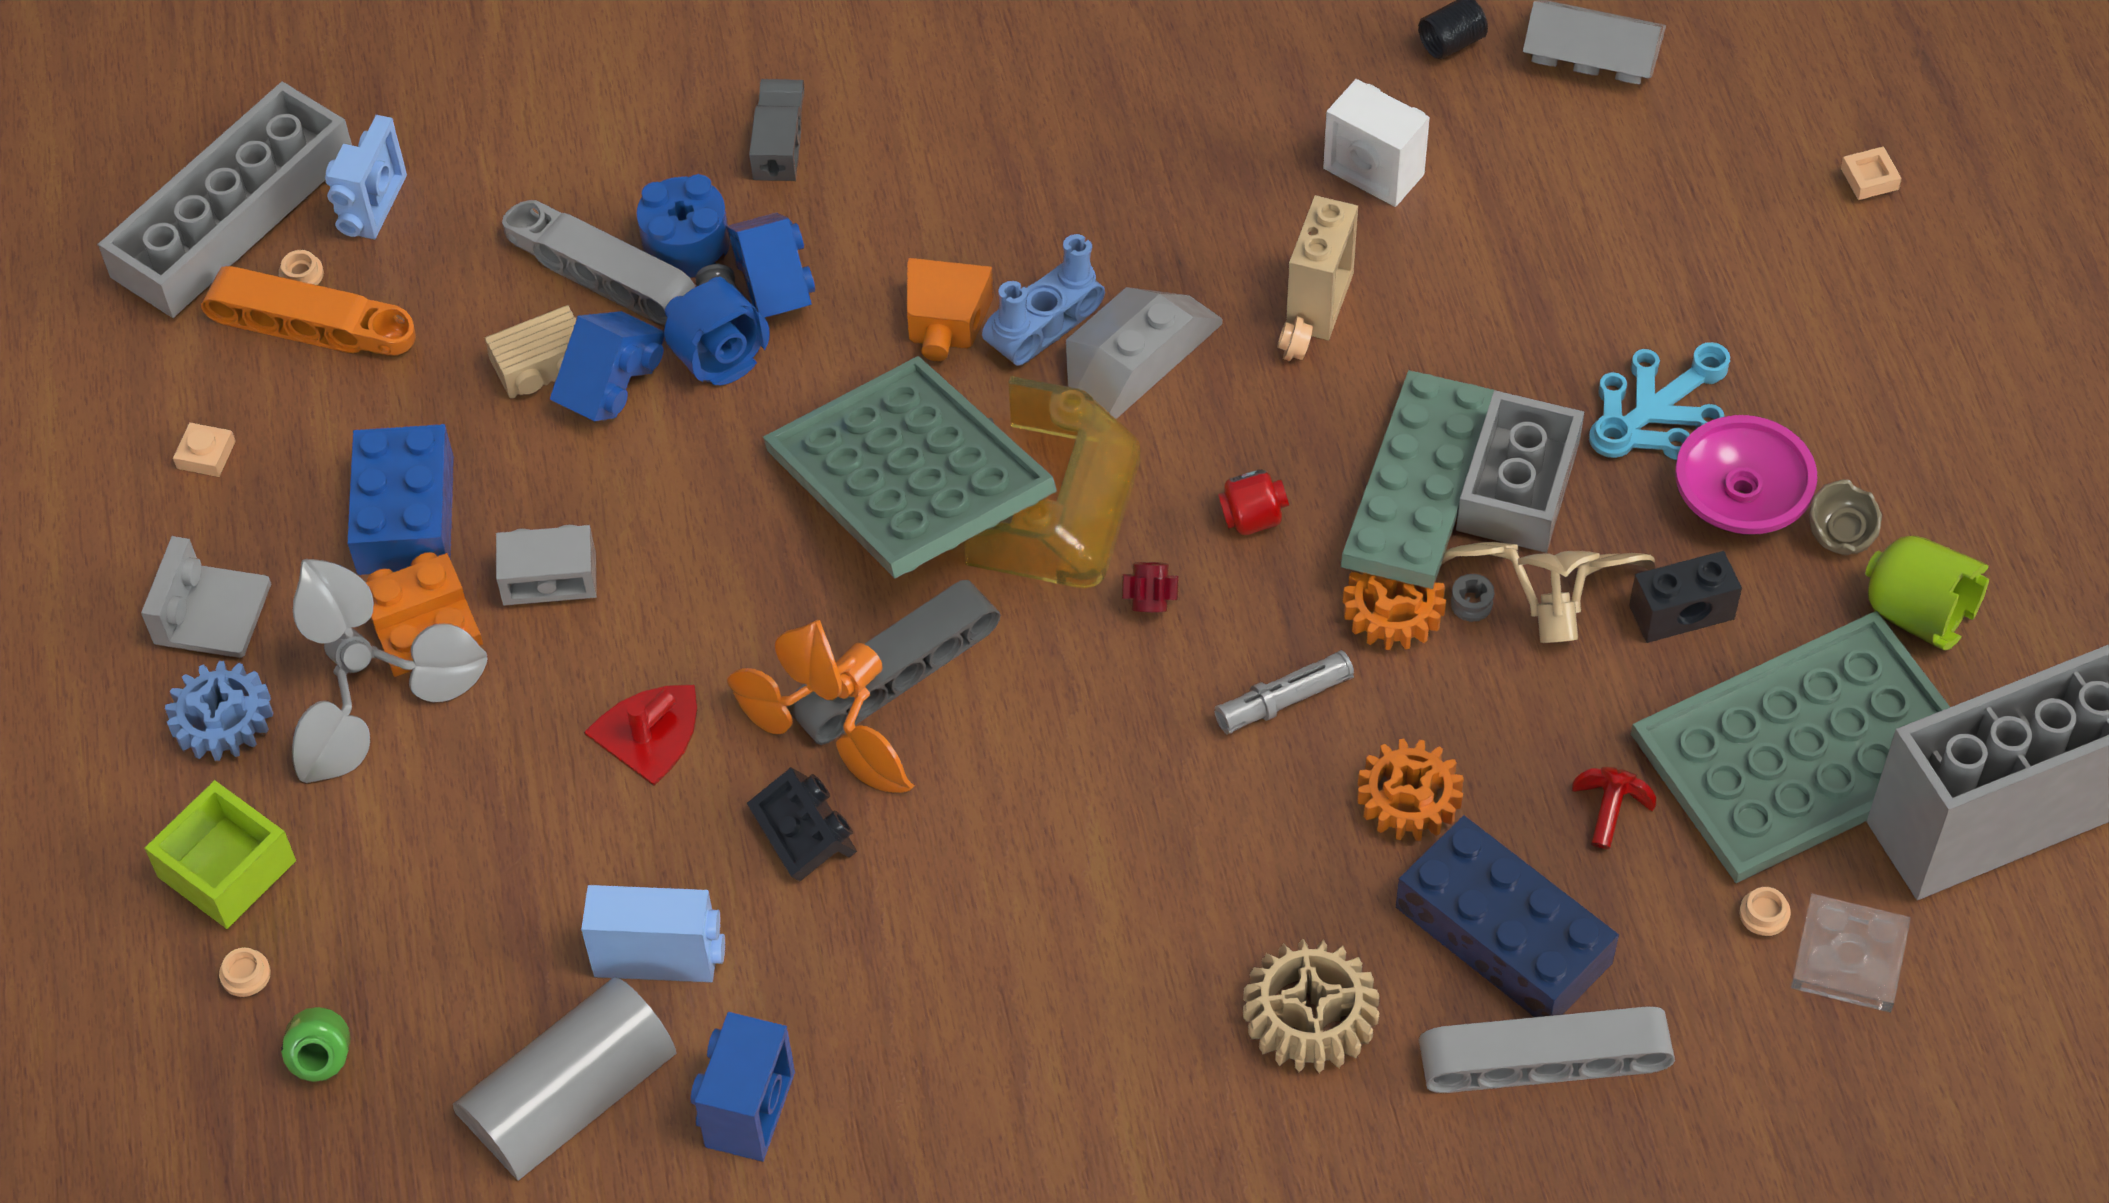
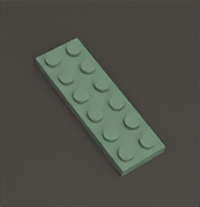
[1341,370,1497,589]

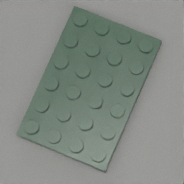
[763,356,1057,578]
[1631,611,1950,883]

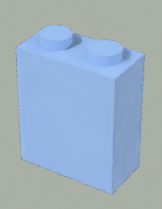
[581,885,725,982]

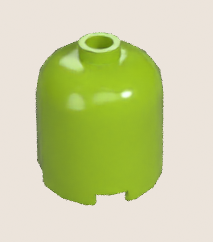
[1865,536,1989,650]

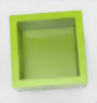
[144,780,296,929]

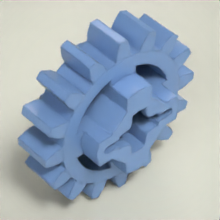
[165,661,273,761]

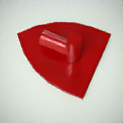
[584,684,698,786]

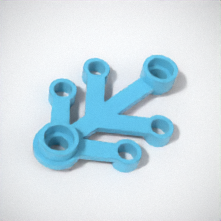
[1589,342,1730,460]

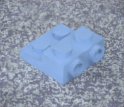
[325,115,407,240]

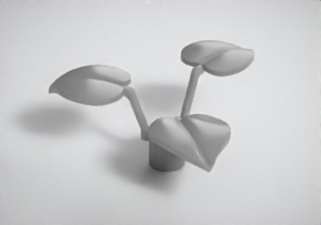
[292,559,488,783]

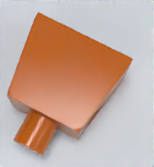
[907,258,994,361]

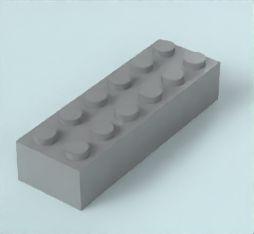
[98,81,352,318]

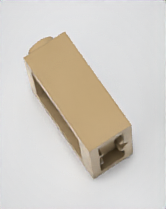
[1286,195,1358,340]

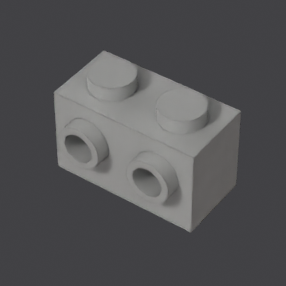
[496,525,597,605]

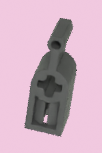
[749,79,804,181]

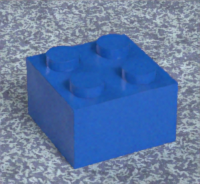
[690,1012,795,1162]

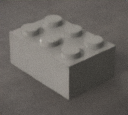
[1456,390,1584,553]

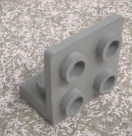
[141,536,271,658]

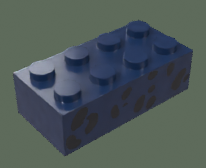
[1396,815,1619,1017]

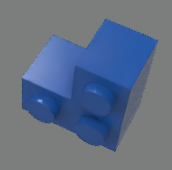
[726,212,815,318]
[550,311,665,421]

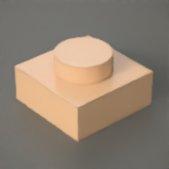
[1841,146,1902,200]
[173,422,236,477]

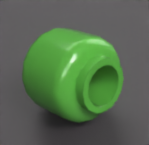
[281,1007,351,1082]

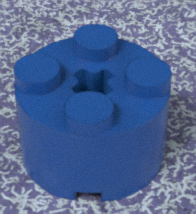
[637,174,730,278]
[664,277,770,385]

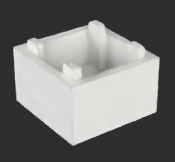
[1323,79,1430,207]

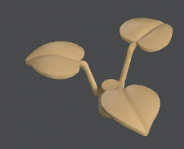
[1441,542,1655,643]

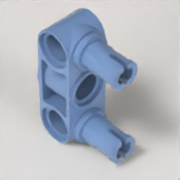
[982,234,1105,366]

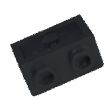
[747,767,857,881]

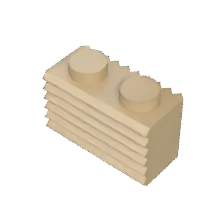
[484,305,576,398]

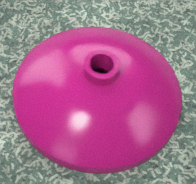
[1675,415,1817,534]

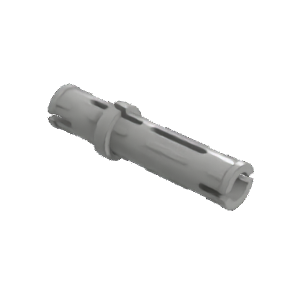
[1215,650,1354,735]

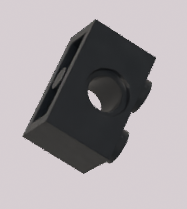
[1629,550,1742,643]

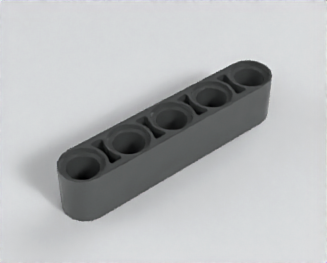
[787,580,1001,745]

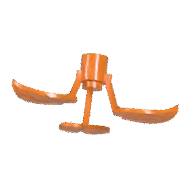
[727,620,915,793]

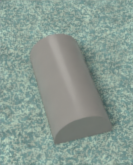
[453,977,677,1181]

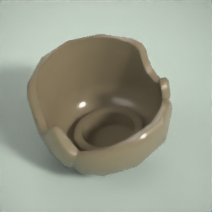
[1809,479,1882,555]

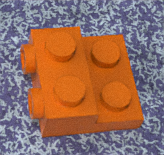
[366,552,483,677]

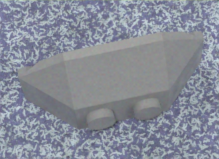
[1066,287,1223,431]

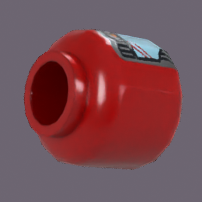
[1218,469,1289,535]

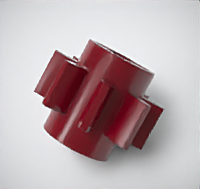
[1122,562,1178,612]

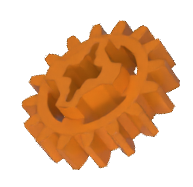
[1343,571,1446,650]
[1357,739,1464,841]

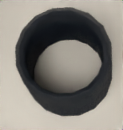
[1418,0,1488,60]

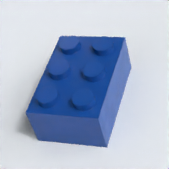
[347,424,454,575]

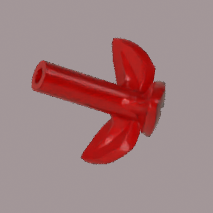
[1572,767,1656,849]

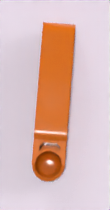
[201,266,416,356]

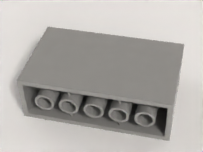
[1867,645,2109,900]

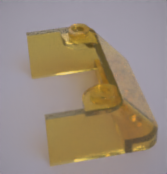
[964,376,1140,588]

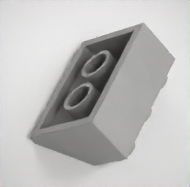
[1523,0,1666,84]

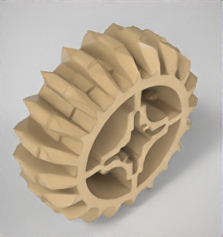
[1243,939,1379,1074]

